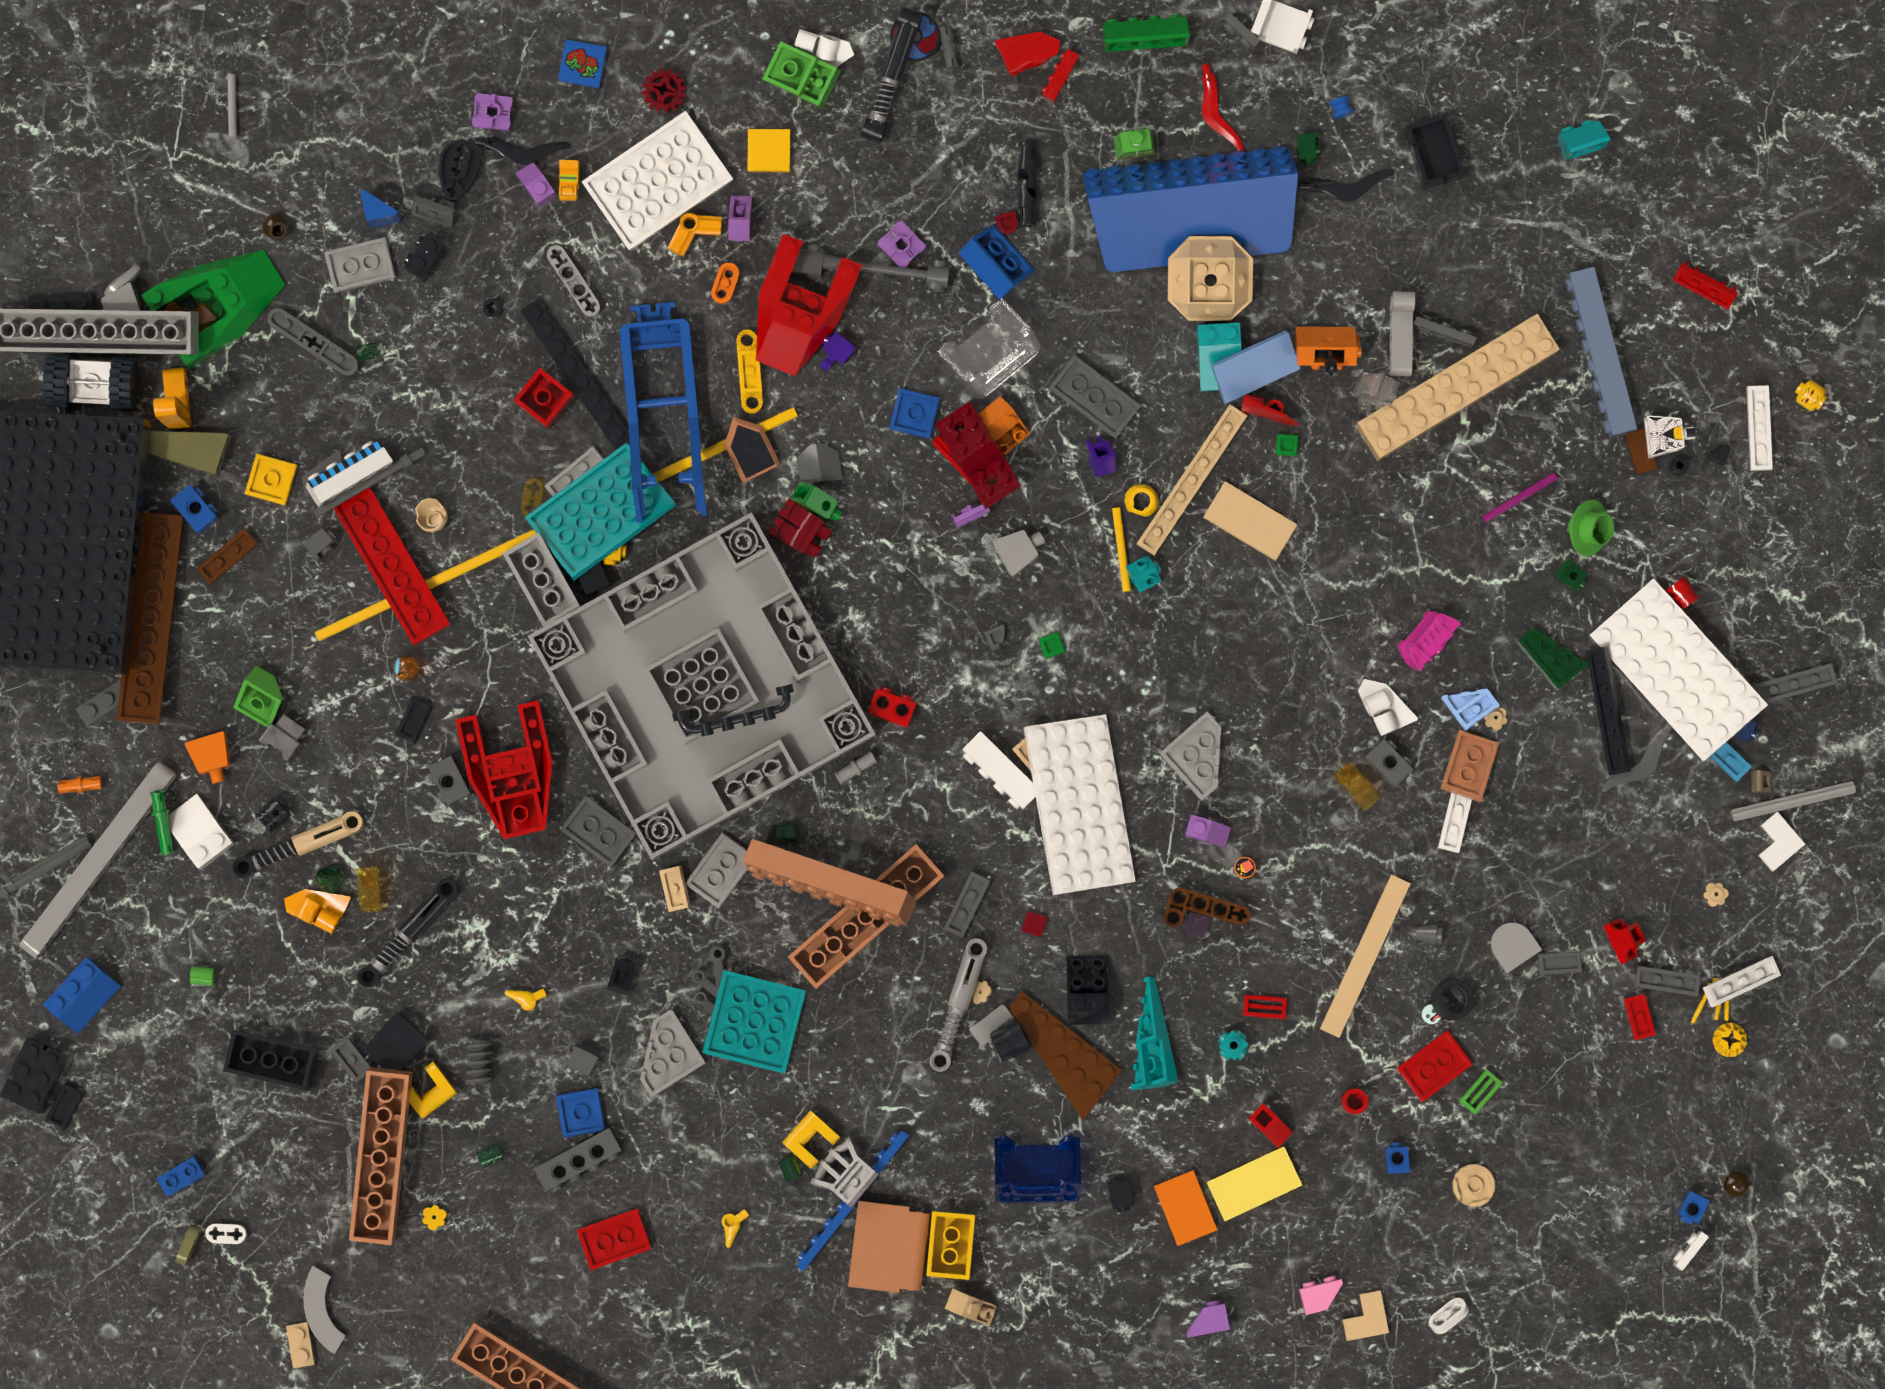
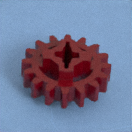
[641,68,687,115]

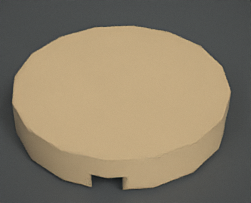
[1452,1164,1495,1207]

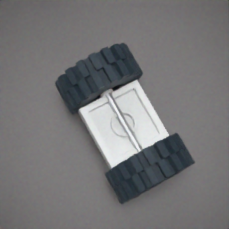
[42,354,139,411]

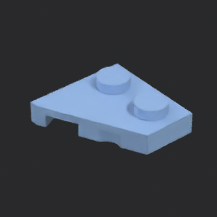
[1441,689,1500,731]

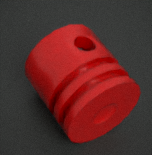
[1665,576,1700,610]
[1341,1089,1368,1114]

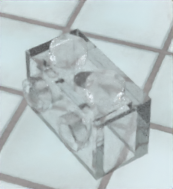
[1351,372,1400,408]

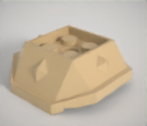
[1168,236,1253,321]

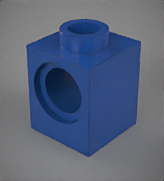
[1385,1143,1410,1174]
[1676,1191,1710,1225]

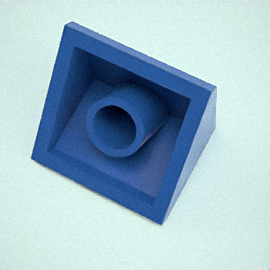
[360,189,402,229]

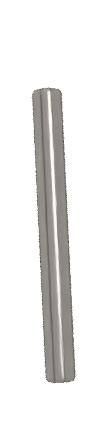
[1731,781,1856,821]

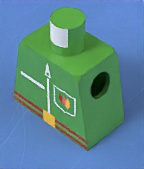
[1114,129,1156,160]

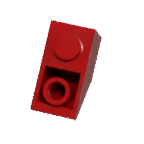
[1247,1103,1293,1148]

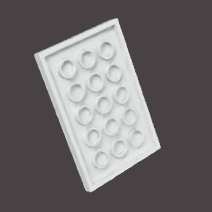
[582,111,734,251]

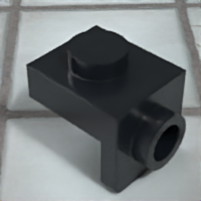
[607,958,636,995]

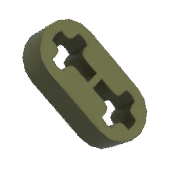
[175,1224,202,1266]

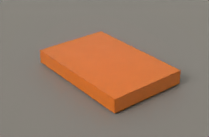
[1154,1170,1217,1246]

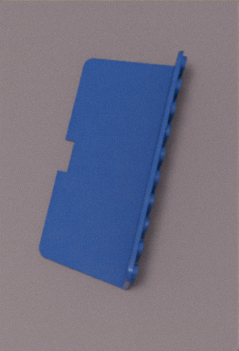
[1083,146,1298,272]

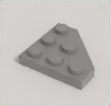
[1159,712,1221,802]
[640,1009,706,1098]

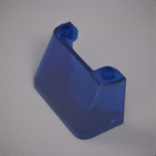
[994,1135,1081,1203]

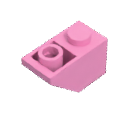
[1299,1276,1343,1315]

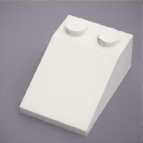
[168,794,235,870]

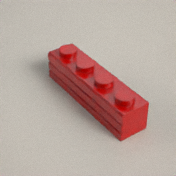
[1042,49,1079,103]

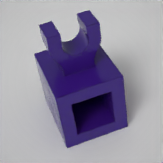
[820,332,856,373]
[1086,436,1116,477]

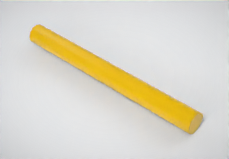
[1112,507,1131,592]

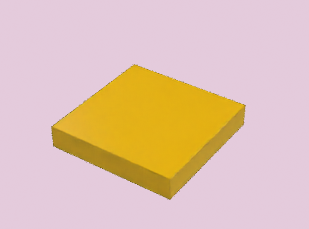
[748,129,790,172]
[244,453,298,506]

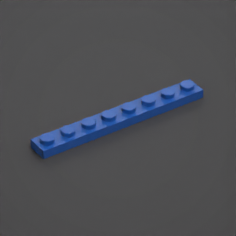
[796,1130,909,1271]

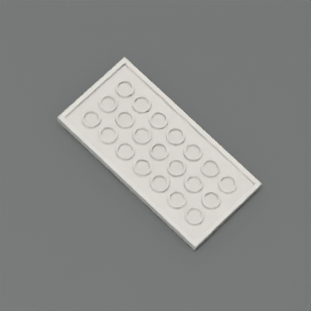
[1590,578,1768,762]
[1024,715,1136,895]

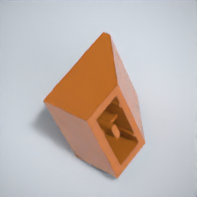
[979,396,1030,455]

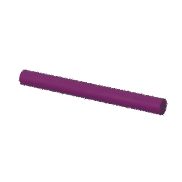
[1482,473,1558,523]

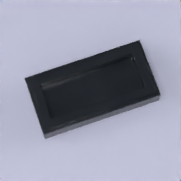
[395,696,432,744]
[45,1083,85,1131]

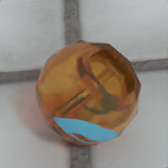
[393,655,420,681]

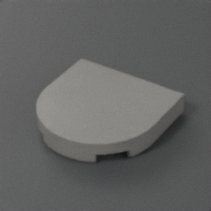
[1491,923,1542,974]

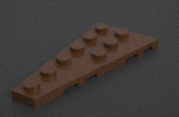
[1009,991,1122,1121]

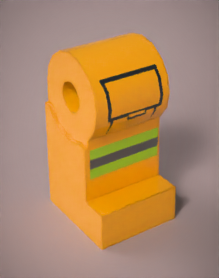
[559,160,580,201]

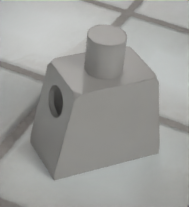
[992,530,1045,578]

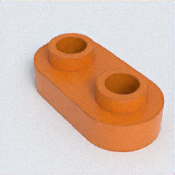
[711,263,739,305]

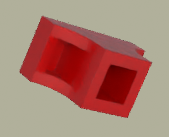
[1603,918,1646,965]

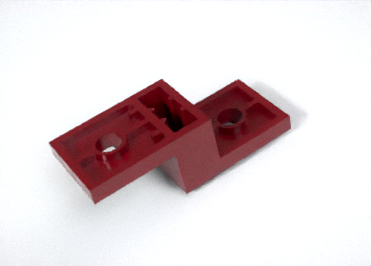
[936,401,1021,509]

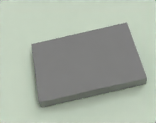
[324,237,396,293]
[685,832,748,909]

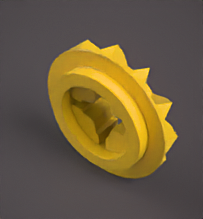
[1713,1023,1747,1057]

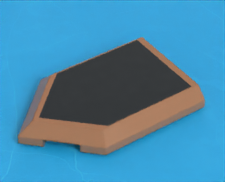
[724,417,780,482]

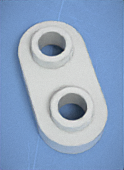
[1429,1298,1469,1334]

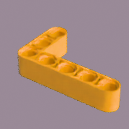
[153,367,191,430]

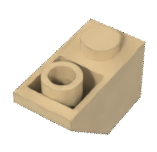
[945,1289,997,1326]

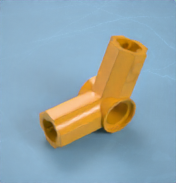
[668,213,722,257]

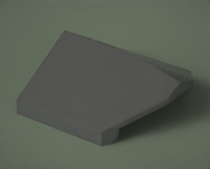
[797,443,843,485]

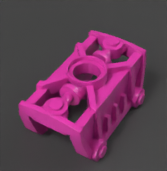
[1397,611,1461,671]

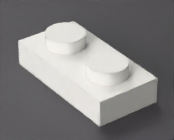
[1673,1231,1709,1271]

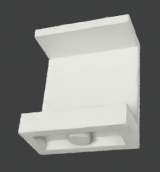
[1251,0,1315,54]

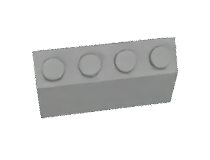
[503,532,580,627]

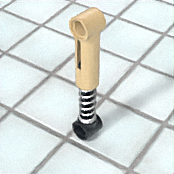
[232,811,365,879]

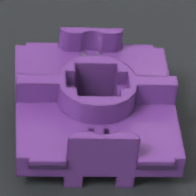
[472,93,513,131]
[877,221,926,268]
[952,504,990,528]

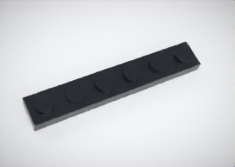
[1586,646,1631,775]

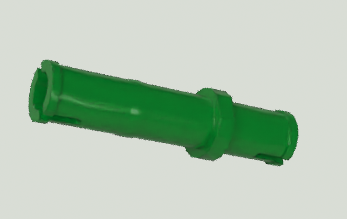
[150,790,174,855]

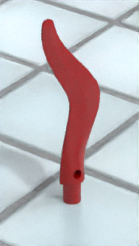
[1201,64,1244,152]

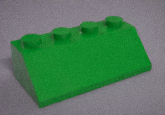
[1102,14,1190,52]

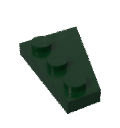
[1516,628,1589,691]

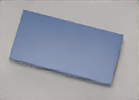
[1211,330,1300,403]

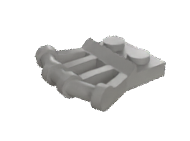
[810,1136,879,1207]

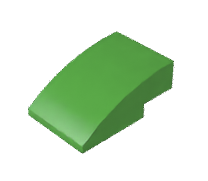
[763,41,841,109]

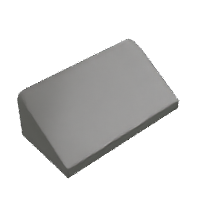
[969,1004,1014,1046]

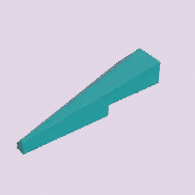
[1131,977,1179,1090]

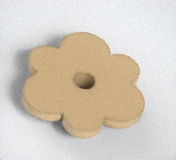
[1484,708,1507,730]
[1703,883,1729,907]
[972,981,992,1004]

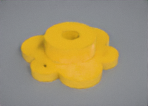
[422,1205,446,1230]

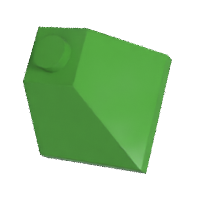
[233,666,283,728]

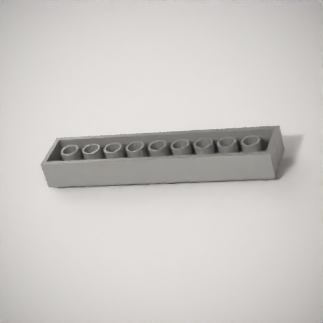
[0,309,199,354]

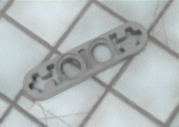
[547,245,601,318]

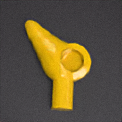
[505,989,547,1011]
[721,1209,749,1248]

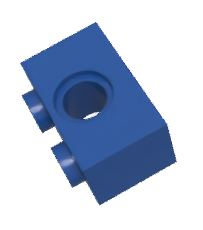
[170,484,219,535]
[156,1156,208,1197]

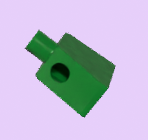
[790,482,842,521]

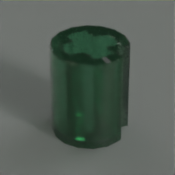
[477,1144,504,1168]
[778,1155,803,1182]

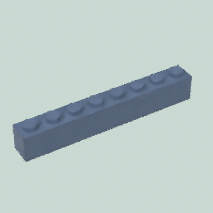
[1565,267,1637,438]

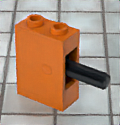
[1295,327,1361,376]

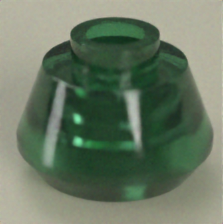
[315,866,344,893]

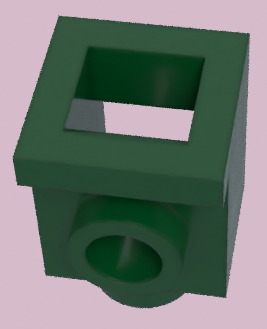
[1296,133,1320,166]
[1553,559,1588,592]

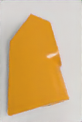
[284,889,351,934]

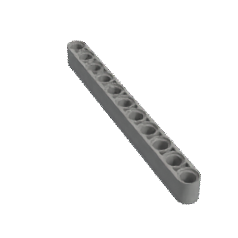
[19,761,177,959]

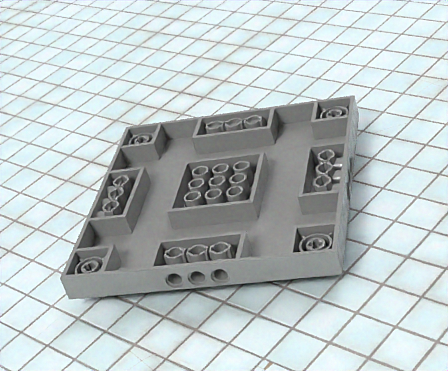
[528,512,876,861]

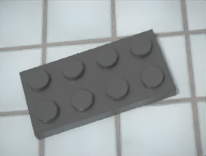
[1049,355,1141,440]

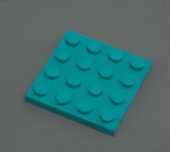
[702,970,806,1074]

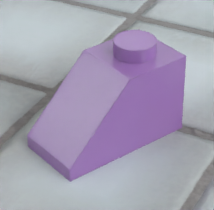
[515,163,557,208]
[728,195,752,242]
[1184,815,1231,848]
[1186,1300,1230,1337]

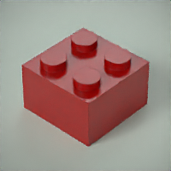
[513,368,574,429]

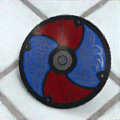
[890,11,940,62]

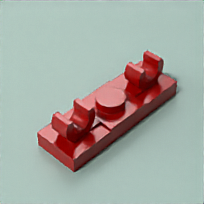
[1672,261,1738,310]

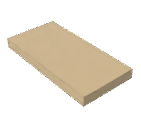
[1203,481,1297,561]

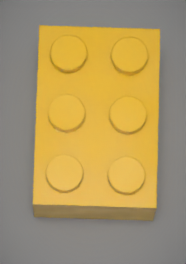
[926,1211,975,1280]

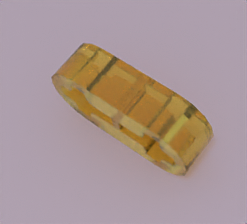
[521,478,544,517]

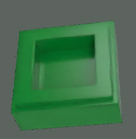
[1275,434,1298,457]
[1038,632,1065,659]

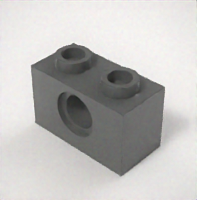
[1364,739,1414,788]
[427,756,472,806]

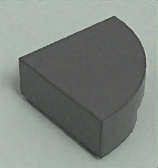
[984,624,1005,652]

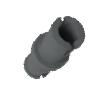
[939,25,959,69]

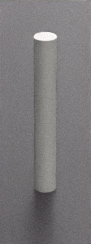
[227,74,237,138]

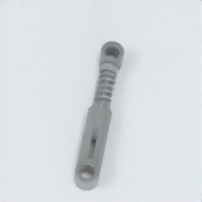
[930,938,987,1072]

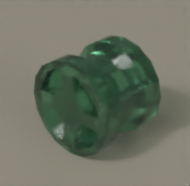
[775,821,797,846]

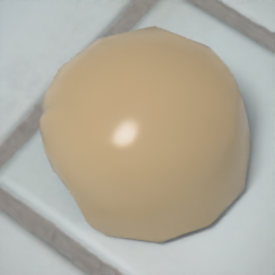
[415,498,448,533]

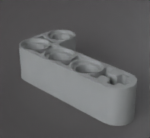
[1389,291,1415,376]

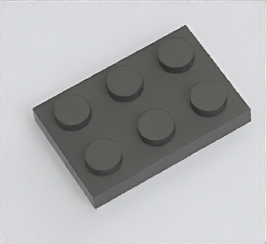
[560,796,637,868]

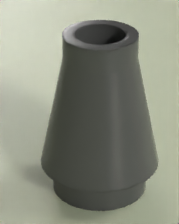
[1412,924,1443,945]

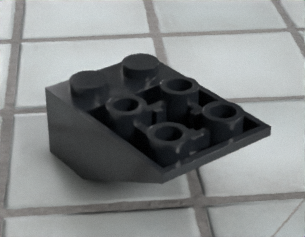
[1066,956,1111,1025]

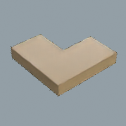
[1342,1290,1389,1341]

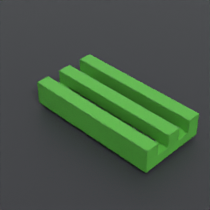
[1459,1069,1503,1115]

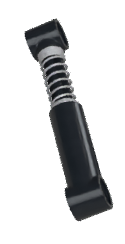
[860,7,923,144]
[357,878,459,988]

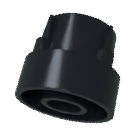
[990,1019,1031,1062]

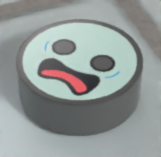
[1420,1004,1441,1025]

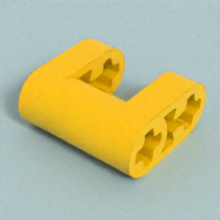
[410,1061,457,1119]
[782,1110,840,1169]

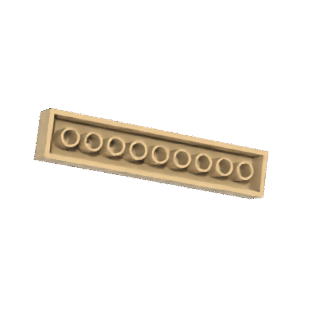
[1356,314,1560,461]

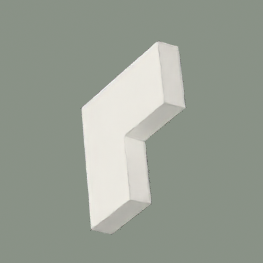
[1758,812,1805,872]

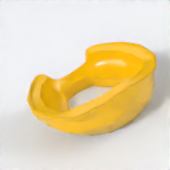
[1124,484,1159,517]

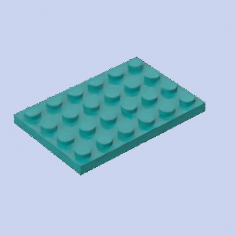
[525,443,676,580]

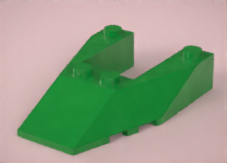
[142,250,286,369]

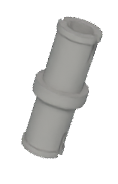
[834,751,877,784]

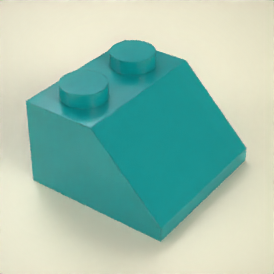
[1557,120,1610,161]

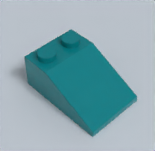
[1196,323,1241,392]

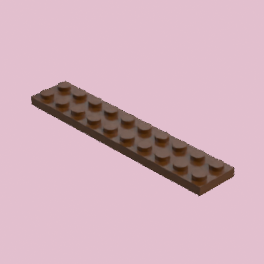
[116,512,184,725]

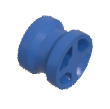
[1329,96,1354,119]

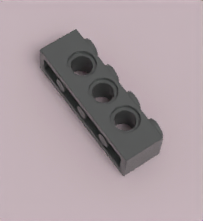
[534,1128,623,1193]

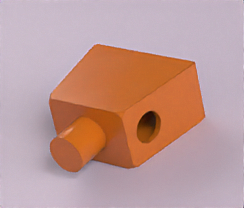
[185,731,231,784]

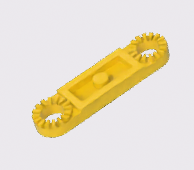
[736,329,763,414]

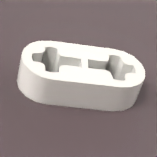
[205,1224,247,1244]

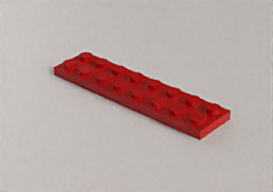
[333,487,451,646]

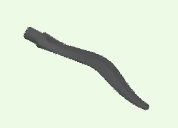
[1601,722,1673,792]

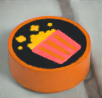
[1234,857,1256,879]

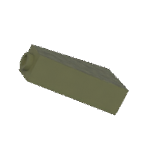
[149,431,231,477]

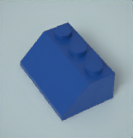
[959,224,1035,300]
[43,957,122,1034]

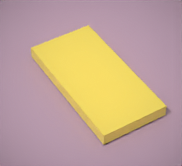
[1206,1146,1302,1221]

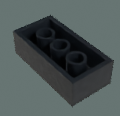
[223,1030,320,1091]

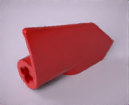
[994,32,1060,77]
[1241,394,1299,426]

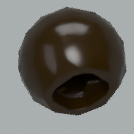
[262,213,288,240]
[1724,1171,1750,1198]

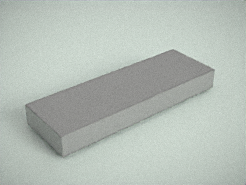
[544,446,604,496]

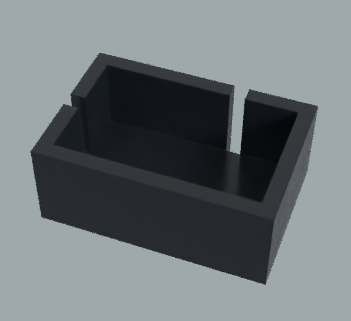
[1404,114,1466,190]
[0,1037,70,1114]

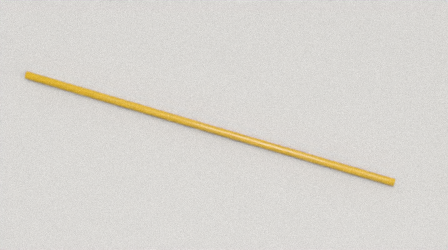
[315,407,798,641]

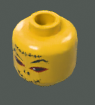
[1795,380,1828,411]

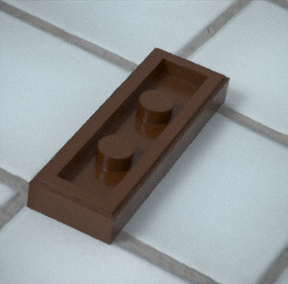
[196,528,259,585]

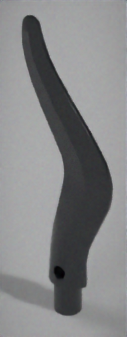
[474,137,571,165]
[1299,169,1394,201]

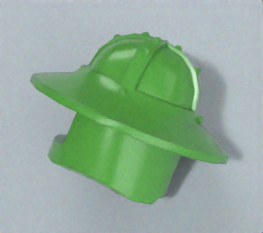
[1567,500,1614,557]

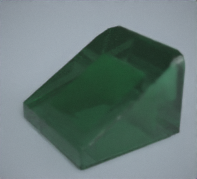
[356,342,380,361]

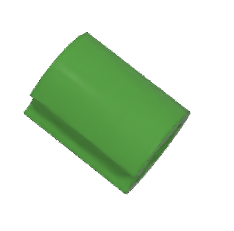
[190,966,215,986]

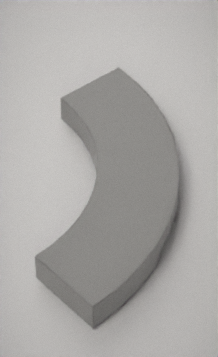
[303,1266,346,1354]

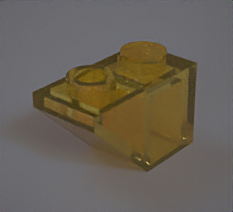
[1333,762,1380,812]
[356,867,383,912]

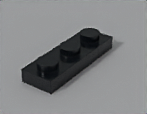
[29,292,94,310]

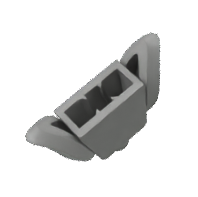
[101,262,144,311]

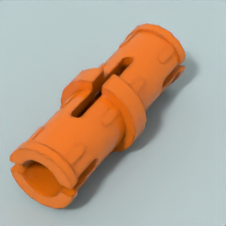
[57,776,102,794]

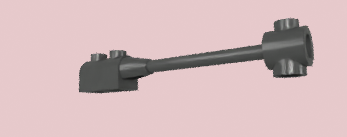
[791,245,950,292]

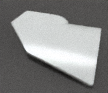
[795,29,854,68]
[1358,679,1418,736]

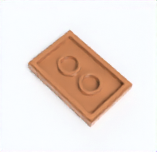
[1440,729,1499,802]

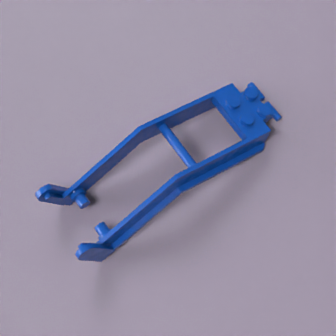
[620,302,707,523]

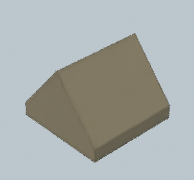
[1751,770,1771,793]

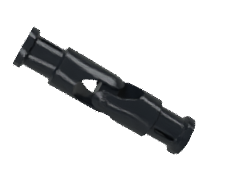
[1018,141,1037,227]

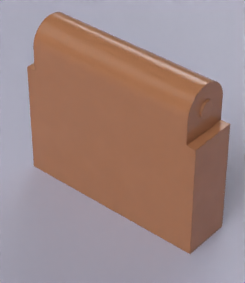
[848,1201,930,1293]

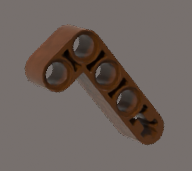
[1163,888,1251,928]

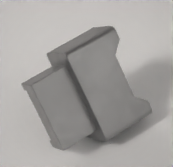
[258,714,306,762]

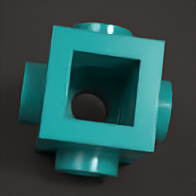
[1126,555,1162,593]
[1218,1030,1249,1061]

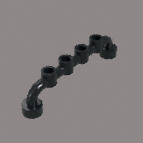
[672,684,794,737]

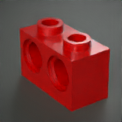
[868,687,916,729]

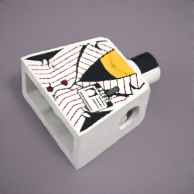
[1644,416,1695,458]

